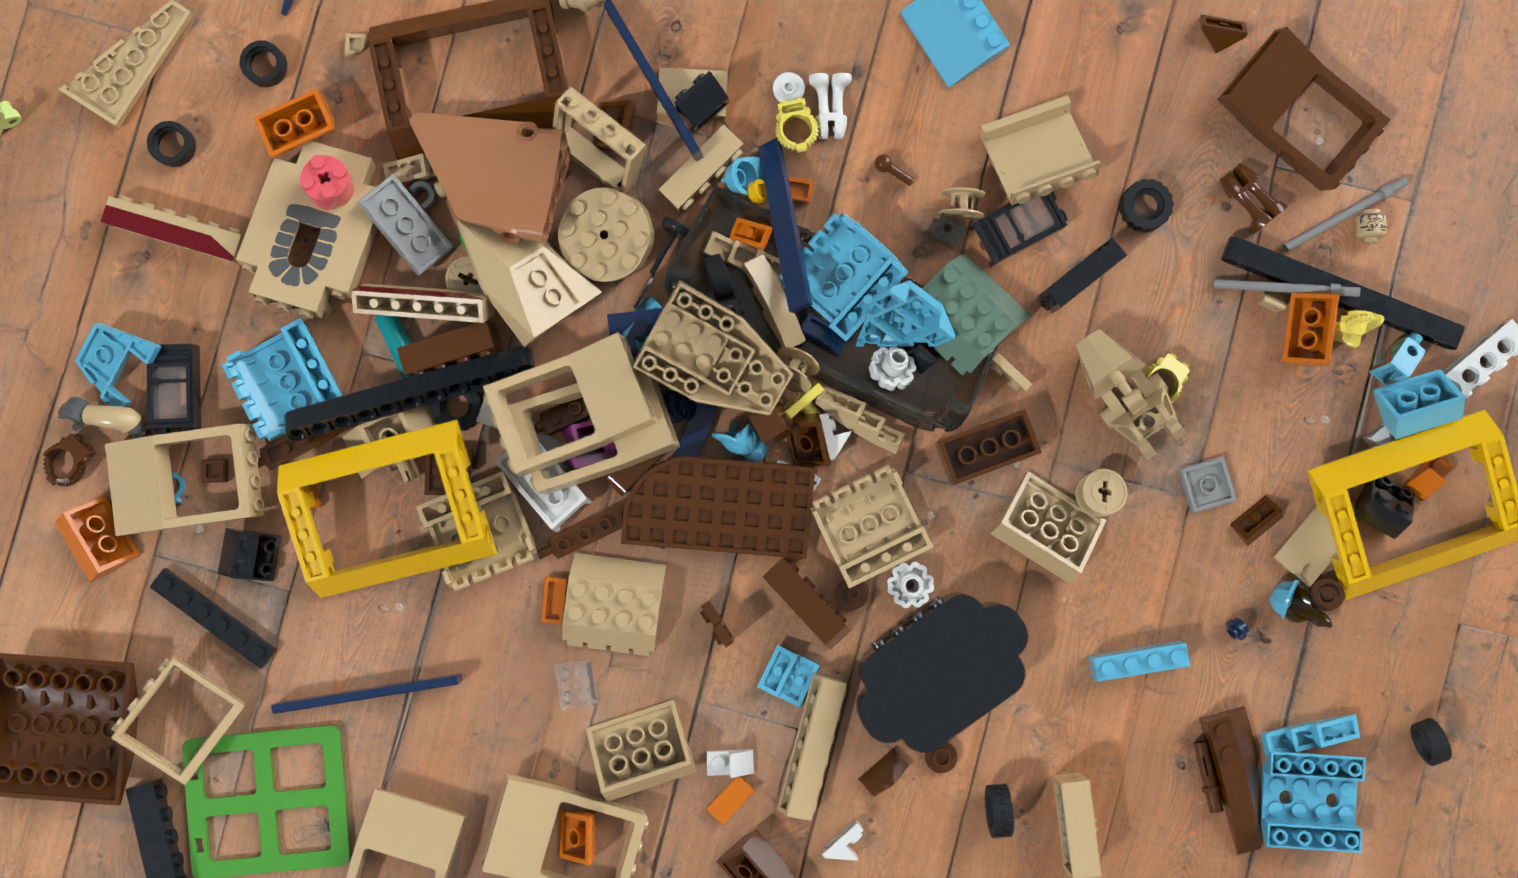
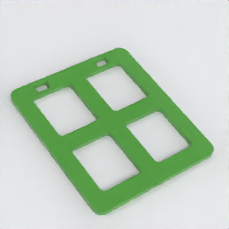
[182,725,351,878]

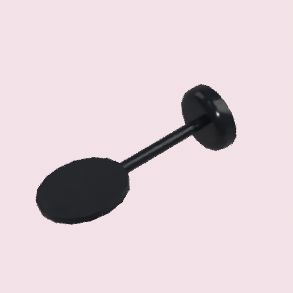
[633,217,692,309]

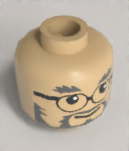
[1355,209,1387,244]

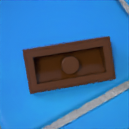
[1230,496,1283,546]

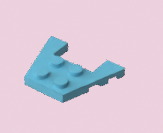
[75,323,162,408]

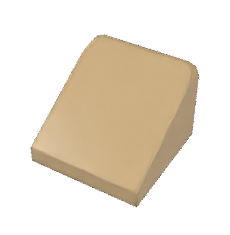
[1256,291,1286,313]

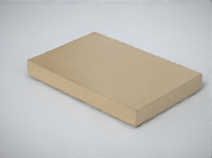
[657,68,728,118]
[1271,504,1337,587]

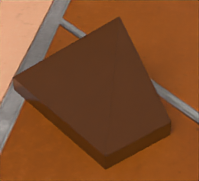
[1199,14,1248,53]
[858,748,908,797]

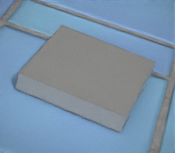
[1178,456,1237,514]

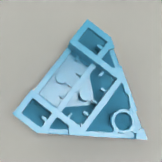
[855,281,955,347]

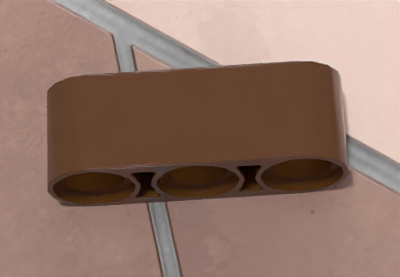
[605,453,665,497]

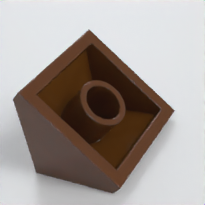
[593,100,636,153]
[787,413,831,466]

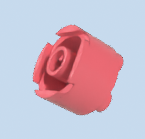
[300,155,354,210]

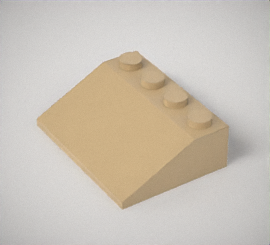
[991,471,1106,583]
[586,700,697,801]

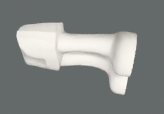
[809,73,852,139]

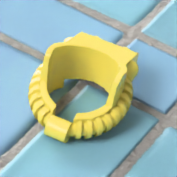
[775,97,819,153]
[1333,310,1384,348]
[1137,353,1190,404]

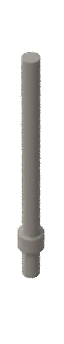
[1283,177,1408,252]
[1213,279,1361,298]

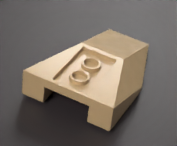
[456,219,602,347]
[633,280,793,415]

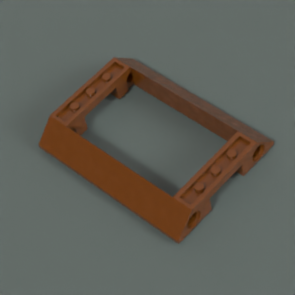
[368,0,577,160]

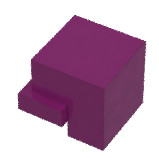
[562,421,617,470]

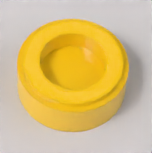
[748,179,768,204]

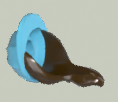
[1270,579,1332,628]

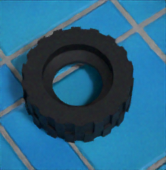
[1119,179,1174,232]
[430,391,483,431]
[985,784,1014,838]

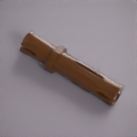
[1193,740,1224,813]

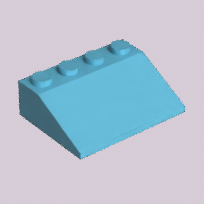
[900,0,1010,89]

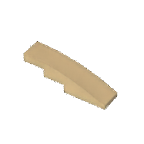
[383,153,437,185]
[702,231,783,287]
[742,254,806,347]
[815,386,905,454]

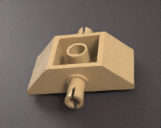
[342,404,439,483]

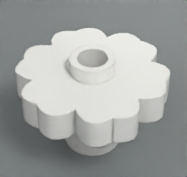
[868,347,916,391]
[886,562,934,608]

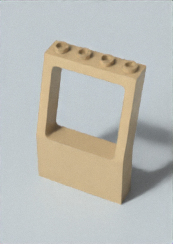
[483,332,658,476]
[509,360,680,495]
[105,424,264,536]
[480,774,649,878]
[346,788,468,878]

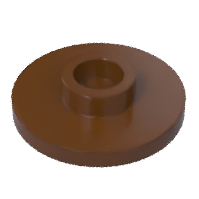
[1310,578,1345,611]
[836,580,869,610]
[925,742,958,773]

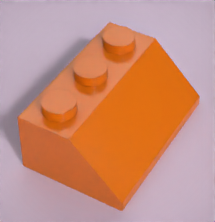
[253,88,335,159]
[1282,293,1339,367]
[55,496,140,582]

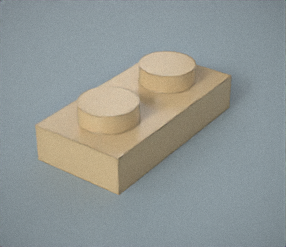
[989,353,1032,393]

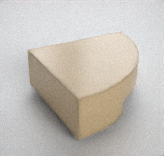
[344,33,369,58]

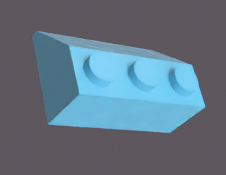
[1373,369,1465,439]

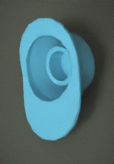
[721,157,764,195]

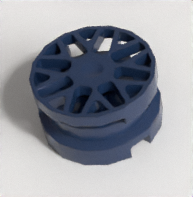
[663,390,697,423]

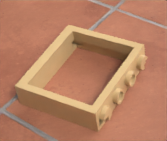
[552,87,646,194]
[111,656,245,785]

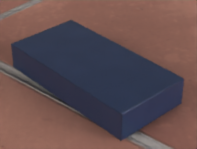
[801,313,846,355]

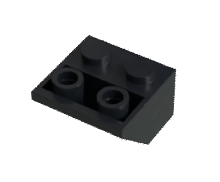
[674,71,729,133]
[1354,476,1415,539]
[218,528,281,582]

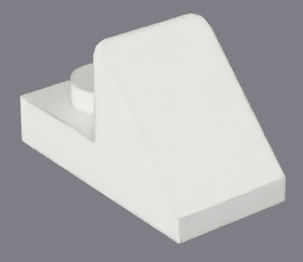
[819,413,852,461]
[707,749,754,778]
[821,819,863,861]

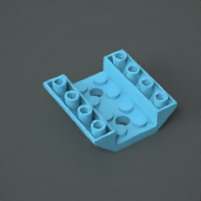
[1259,751,1366,853]

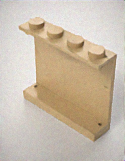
[980,95,1101,205]

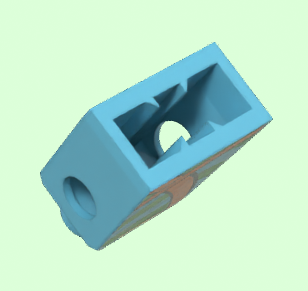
[1369,332,1425,386]

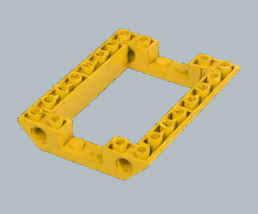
[1307,409,1518,601]
[277,420,497,598]

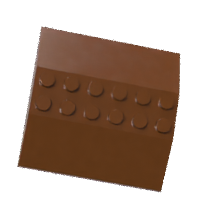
[0,653,138,806]

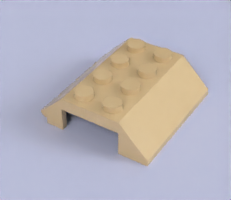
[810,465,933,588]
[416,471,537,592]
[562,553,667,656]

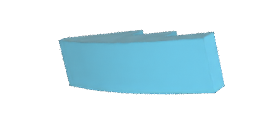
[1260,714,1360,756]

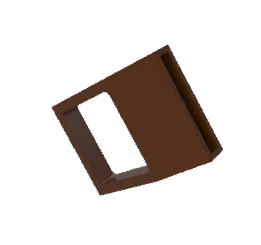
[1217,27,1391,191]

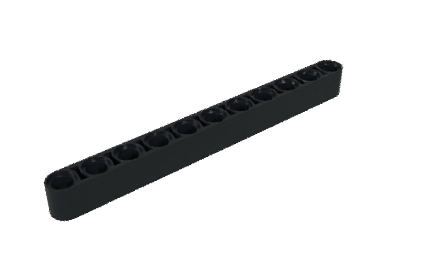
[1221,237,1465,350]
[284,346,535,441]

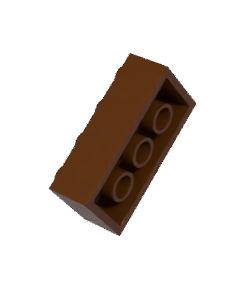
[934,409,1042,486]

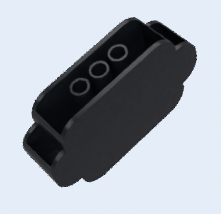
[856,592,1028,753]

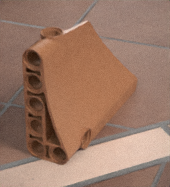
[409,112,570,244]

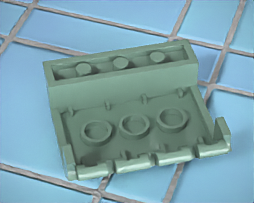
[922,253,1031,376]

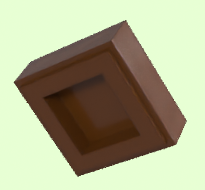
[202,459,228,483]

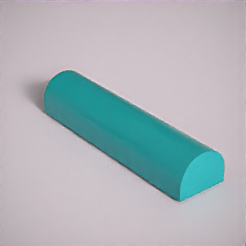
[374,315,412,379]

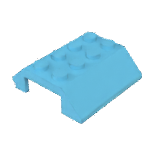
[779,212,909,341]
[221,318,343,441]

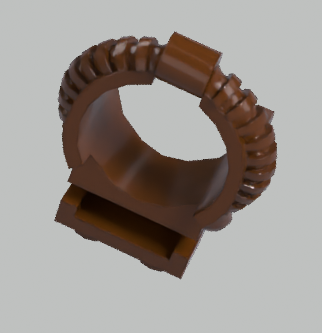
[43,433,96,487]

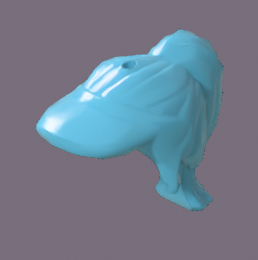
[712,422,769,462]

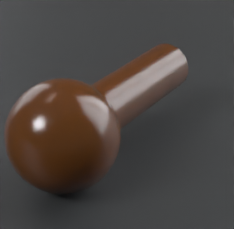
[874,154,915,186]

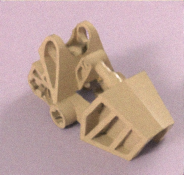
[1076,329,1187,461]

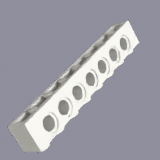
[1362,319,1518,448]

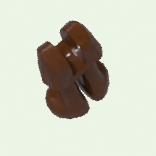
[1220,164,1288,234]

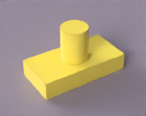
[782,381,824,418]

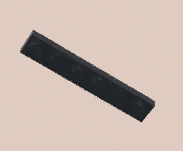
[150,568,277,669]

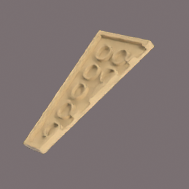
[58,0,194,128]

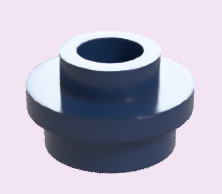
[1226,618,1249,640]

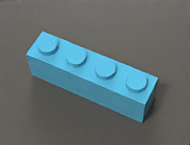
[1088,640,1190,682]

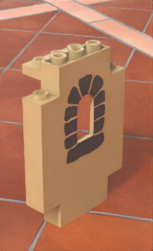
[236,141,378,319]

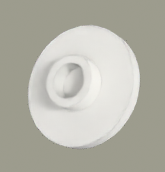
[773,72,805,102]

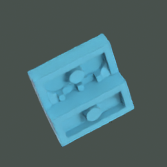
[757,645,821,708]

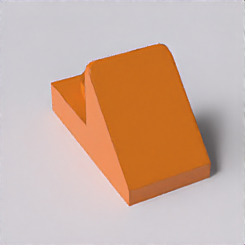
[729,217,773,251]
[1404,456,1454,500]

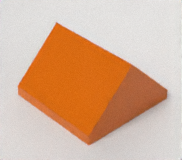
[559,810,596,865]

